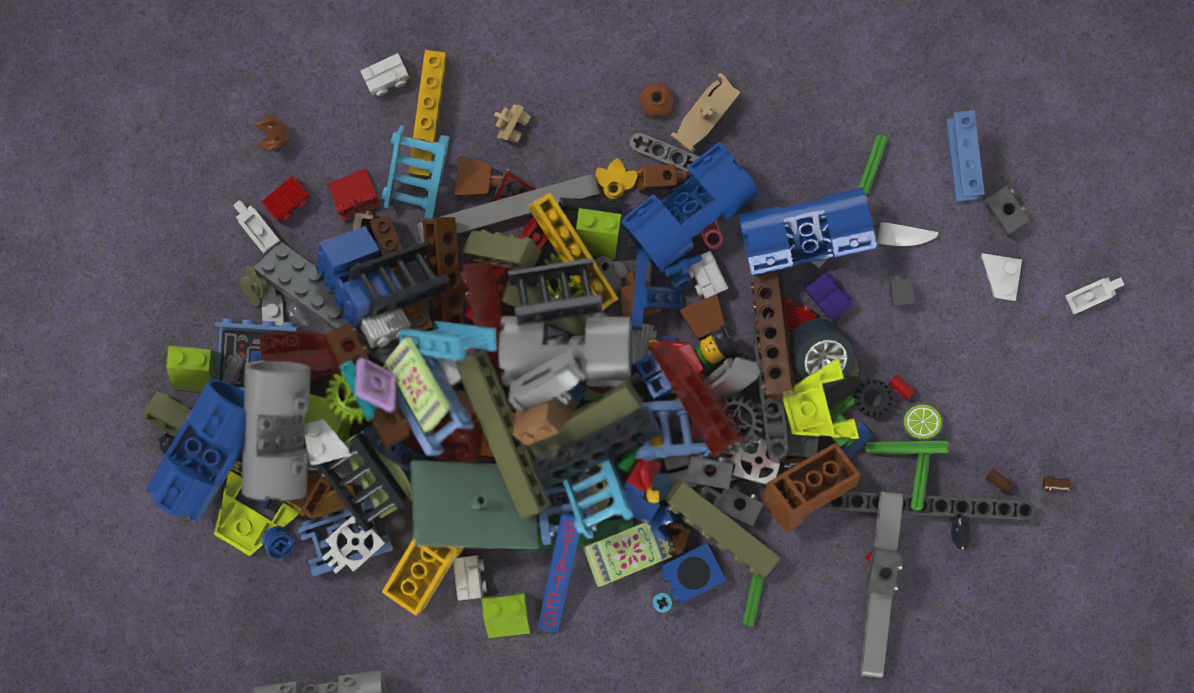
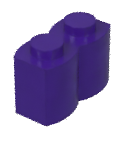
[804,273,851,321]

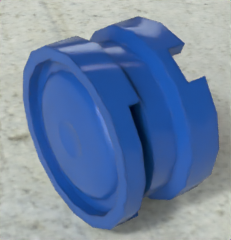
[261,526,295,560]

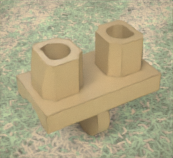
[493,105,531,143]

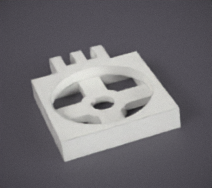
[724,434,784,485]
[322,516,385,573]

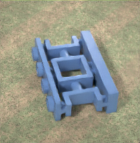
[298,500,395,577]

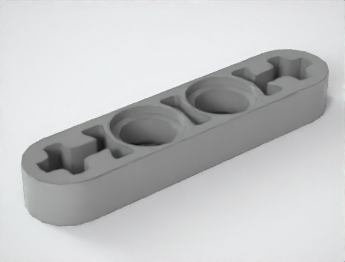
[630,133,700,173]

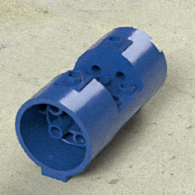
[620,142,759,273]
[739,187,877,276]
[146,379,246,521]

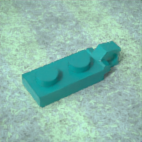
[339,360,376,420]

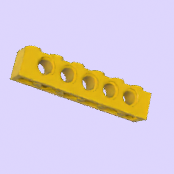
[408,50,447,179]
[527,192,618,310]

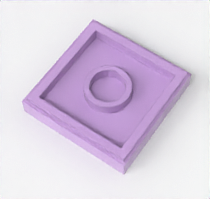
[355,358,396,412]

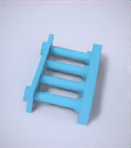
[382,125,450,219]
[399,321,497,360]
[561,458,634,539]

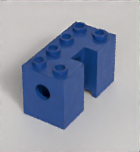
[316,226,402,330]

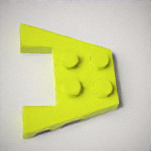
[783,358,859,439]
[214,470,300,556]

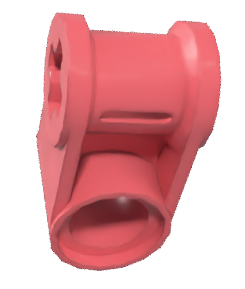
[700,220,723,251]

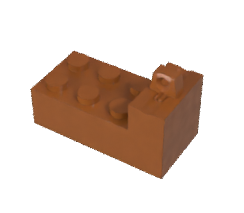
[762,443,861,533]

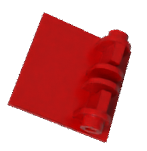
[327,168,381,222]

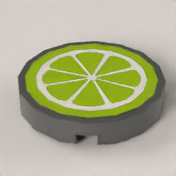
[902,403,944,441]

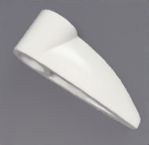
[877,222,938,246]

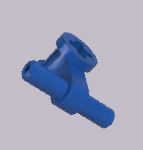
[664,254,702,291]

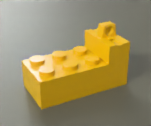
[382,538,465,616]

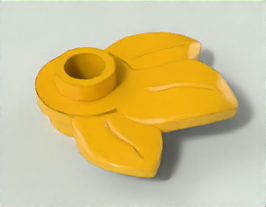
[596,158,637,199]

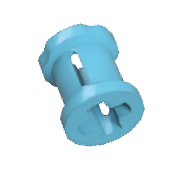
[653,592,672,613]

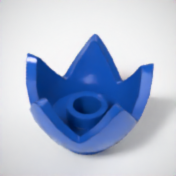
[647,506,679,541]

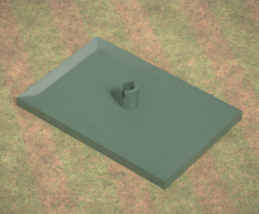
[411,461,538,549]

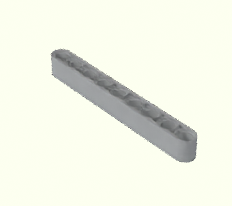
[417,174,600,243]
[860,492,903,678]

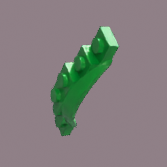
[510,514,633,553]

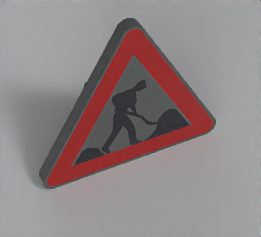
[492,169,536,202]

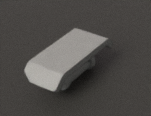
[688,358,761,407]

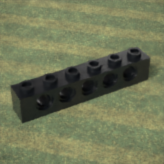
[532,406,662,488]

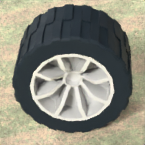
[789,318,856,389]

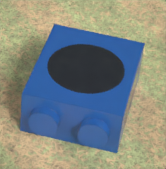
[660,542,726,603]

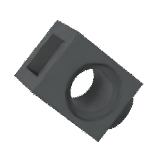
[889,275,915,307]

